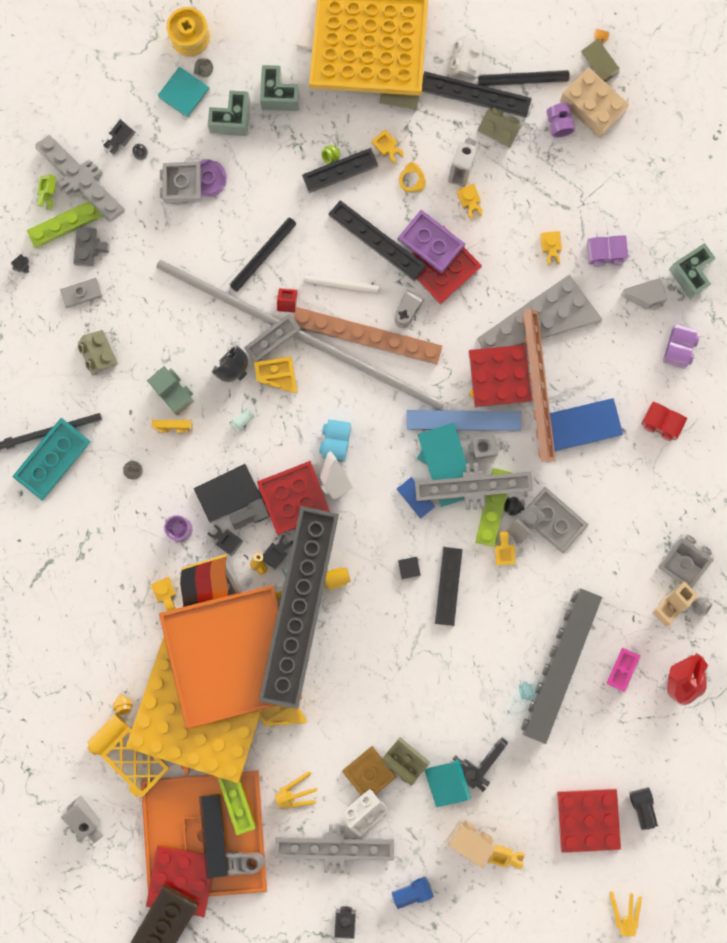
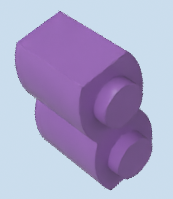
[587,235,628,267]
[663,324,699,369]

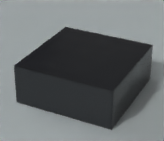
[398,556,421,579]

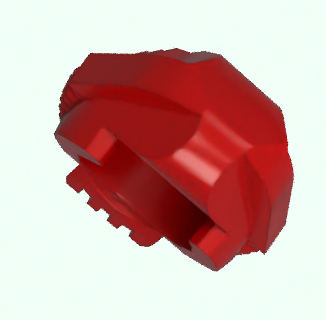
[667,653,708,705]

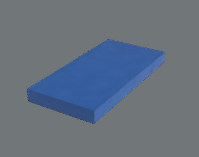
[550,398,623,451]

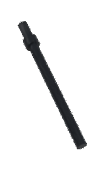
[0,413,102,450]

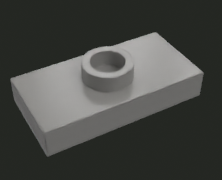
[60,278,102,308]

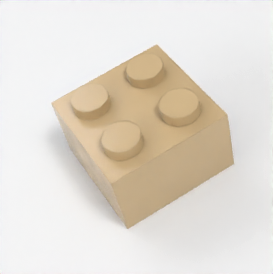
[447,820,496,869]

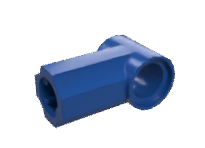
[391,877,434,909]

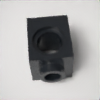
[334,906,356,939]

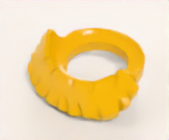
[399,162,426,193]

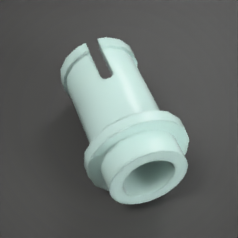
[230,408,255,432]

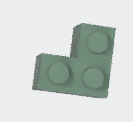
[260,65,300,111]
[208,90,250,136]
[669,243,716,300]
[146,366,194,415]

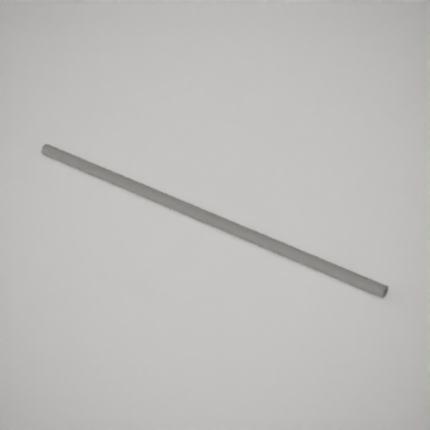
[156,259,445,410]

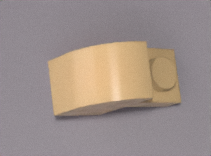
[652,581,698,627]

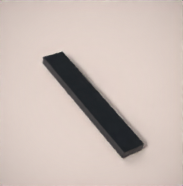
[422,71,532,118]
[328,200,427,282]

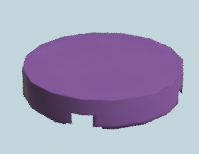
[200,159,227,197]

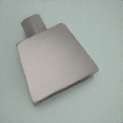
[448,138,477,187]
[61,795,103,843]

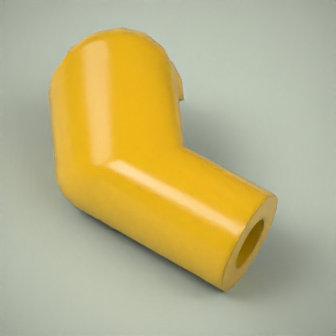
[250,553,268,575]

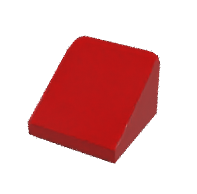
[277,288,298,313]

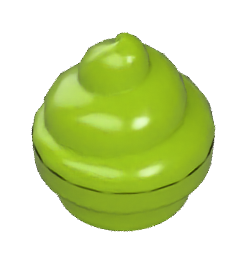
[321,145,340,164]

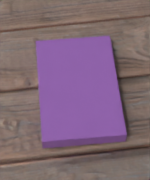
[397,210,465,274]

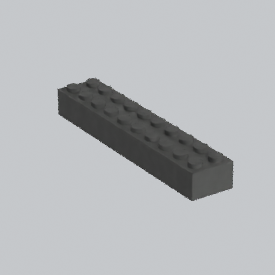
[259,506,339,710]

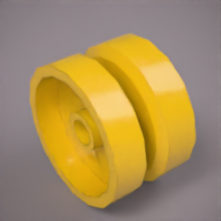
[166,7,210,57]

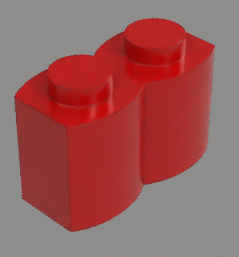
[641,401,688,442]

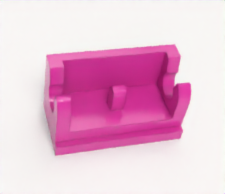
[606,648,641,693]

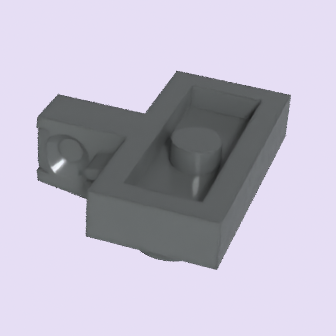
[73,227,109,266]

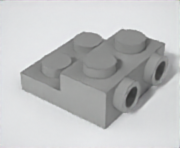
[160,161,201,204]
[658,534,714,588]

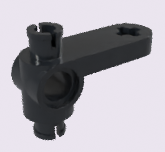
[450,737,508,792]

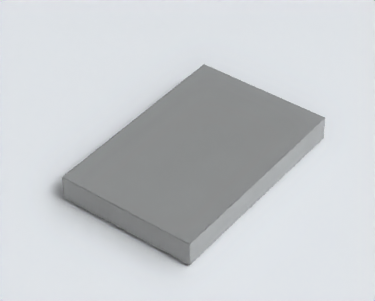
[519,487,589,553]

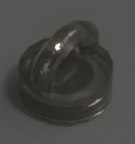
[193,58,213,78]
[123,461,143,480]

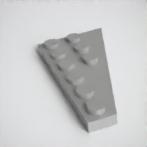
[477,274,603,349]

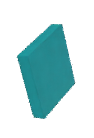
[157,67,210,118]
[424,760,472,808]

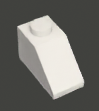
[320,451,353,500]

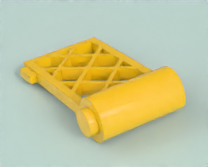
[87,713,170,798]

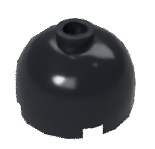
[211,345,248,383]

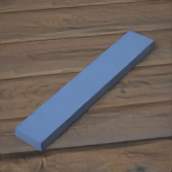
[407,410,521,431]

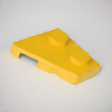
[254,356,298,394]
[260,706,308,727]

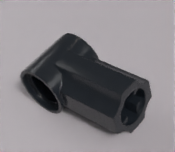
[629,787,658,830]

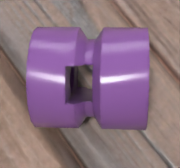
[546,103,576,138]
[164,515,193,542]

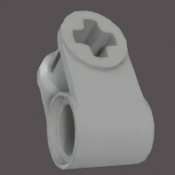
[394,289,424,328]
[226,851,265,875]

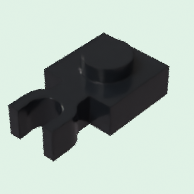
[103,119,136,154]
[207,524,244,557]
[263,534,293,570]

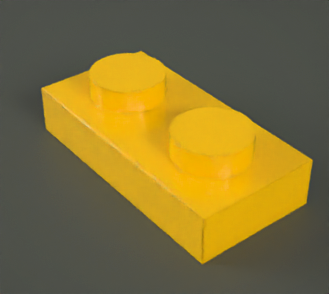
[152,420,193,434]

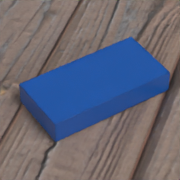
[396,477,435,519]

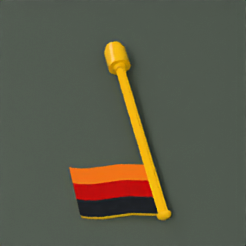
[180,554,351,607]

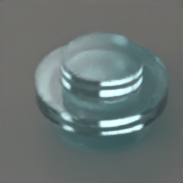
[519,681,534,701]

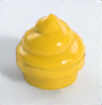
[113,694,133,715]

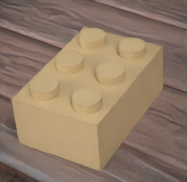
[560,67,630,138]

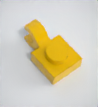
[495,532,516,565]
[150,577,177,611]
[488,844,525,869]

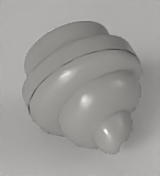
[692,597,712,616]

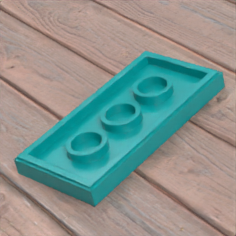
[12,417,91,501]
[417,423,467,507]

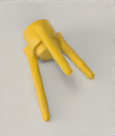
[275,772,318,809]
[609,891,642,936]

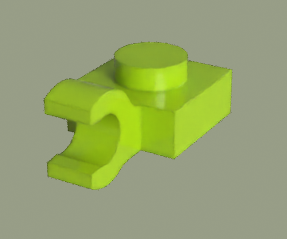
[37,174,56,210]

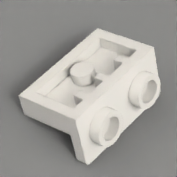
[341,789,389,837]

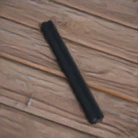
[478,70,570,86]
[229,217,296,292]

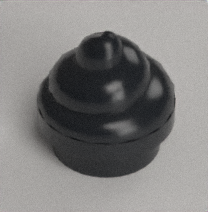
[10,254,30,273]
[504,496,525,516]

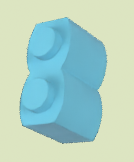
[319,419,351,462]

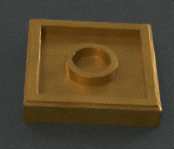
[342,746,397,796]

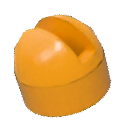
[594,29,610,44]

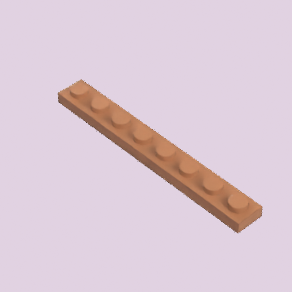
[294,307,442,365]
[522,309,556,463]

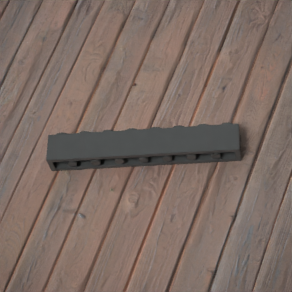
[521,588,602,744]

